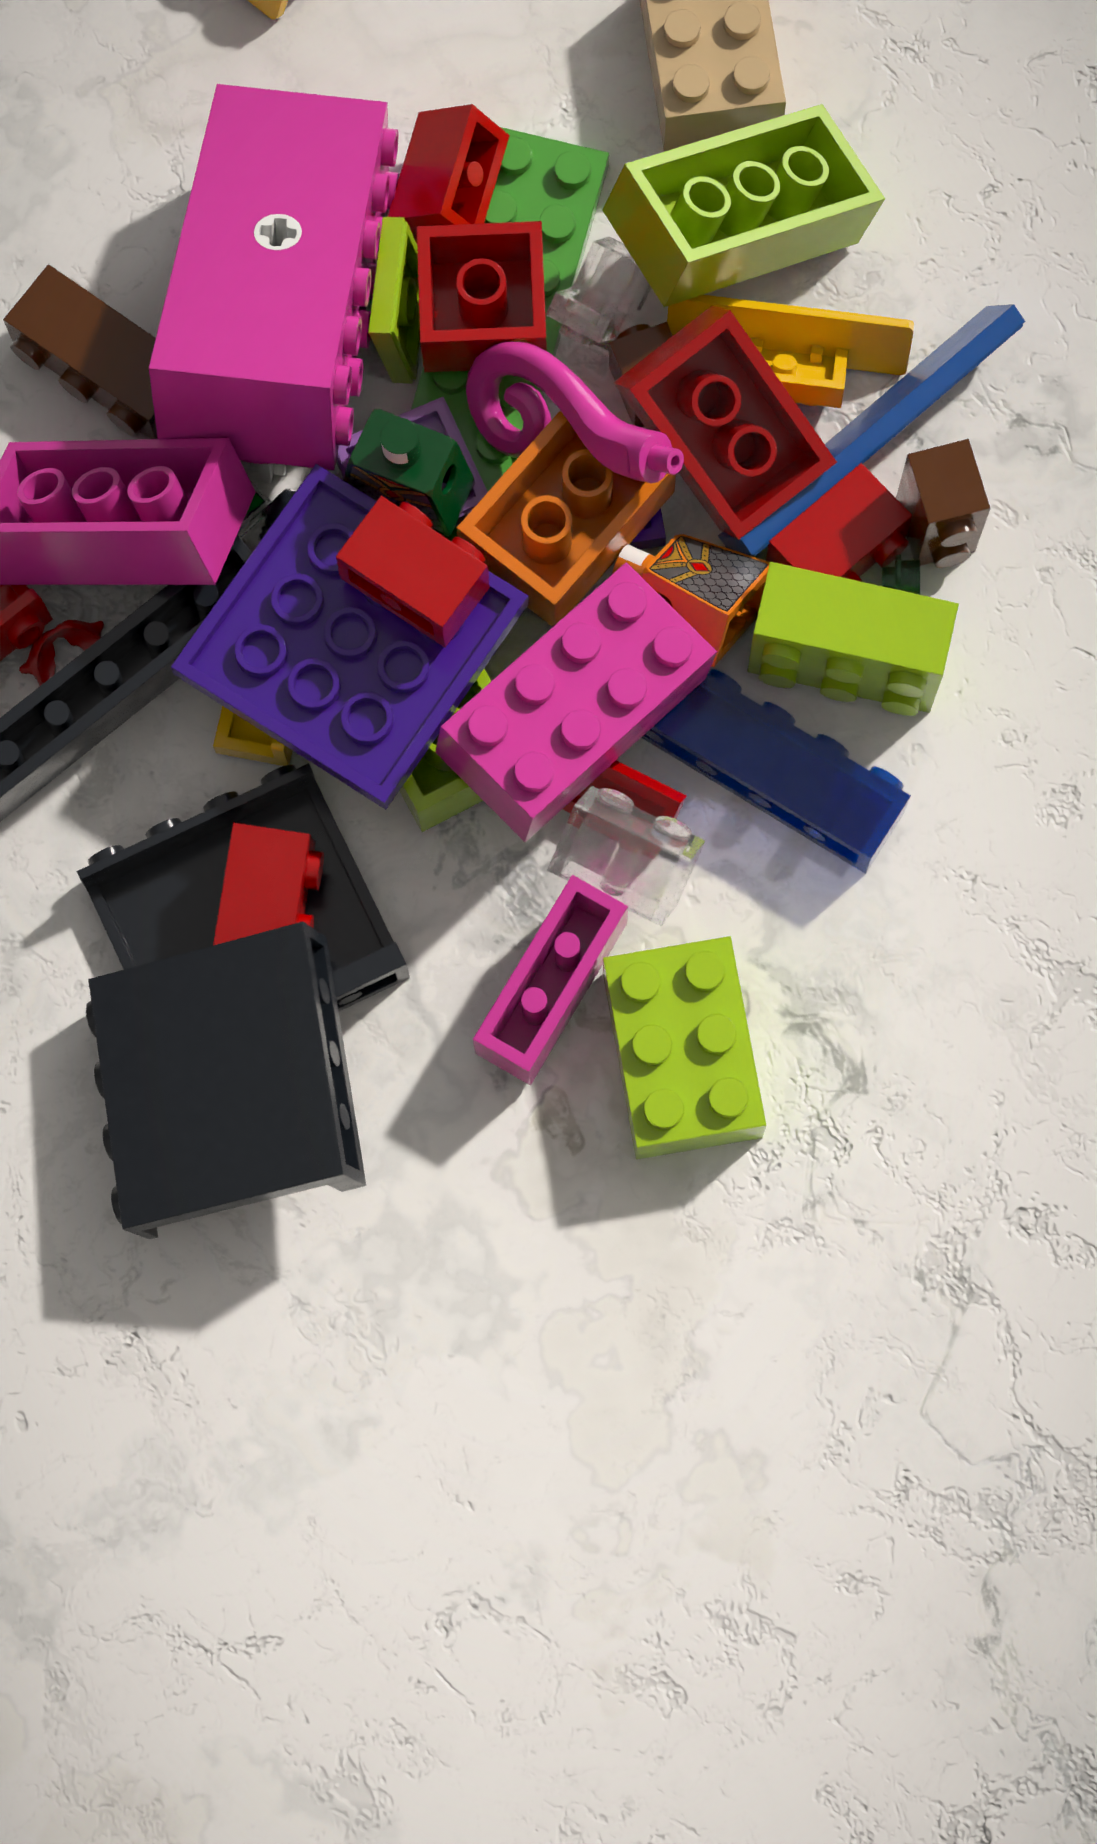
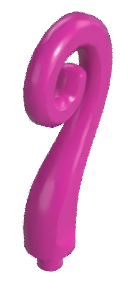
[466,342,684,483]

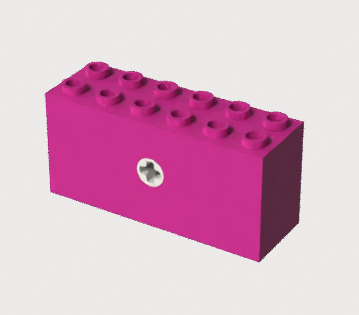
[149,84,399,483]

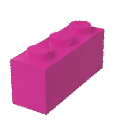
[473,874,628,1086]

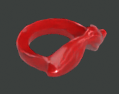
[19,620,104,686]

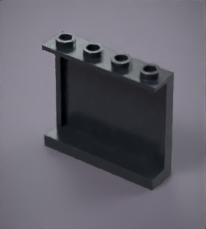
[76,763,410,1011]
[86,921,367,1239]

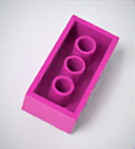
[0,438,256,585]
[435,562,717,842]

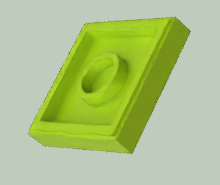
[368,217,420,384]

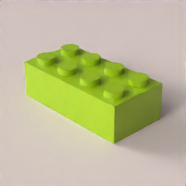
[602,104,886,307]

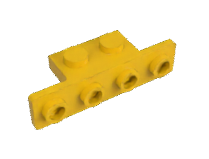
[667,295,914,408]

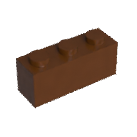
[3,264,158,439]

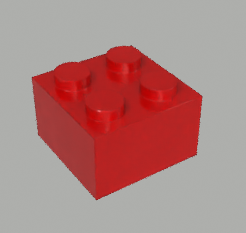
[417,221,547,373]

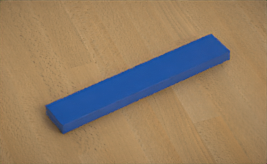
[718,304,1026,556]

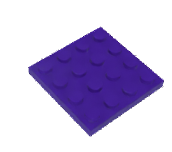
[171,464,529,810]

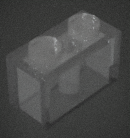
[547,786,705,926]

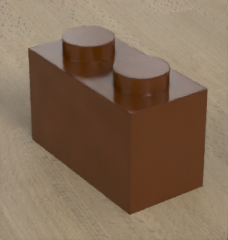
[896,439,990,568]

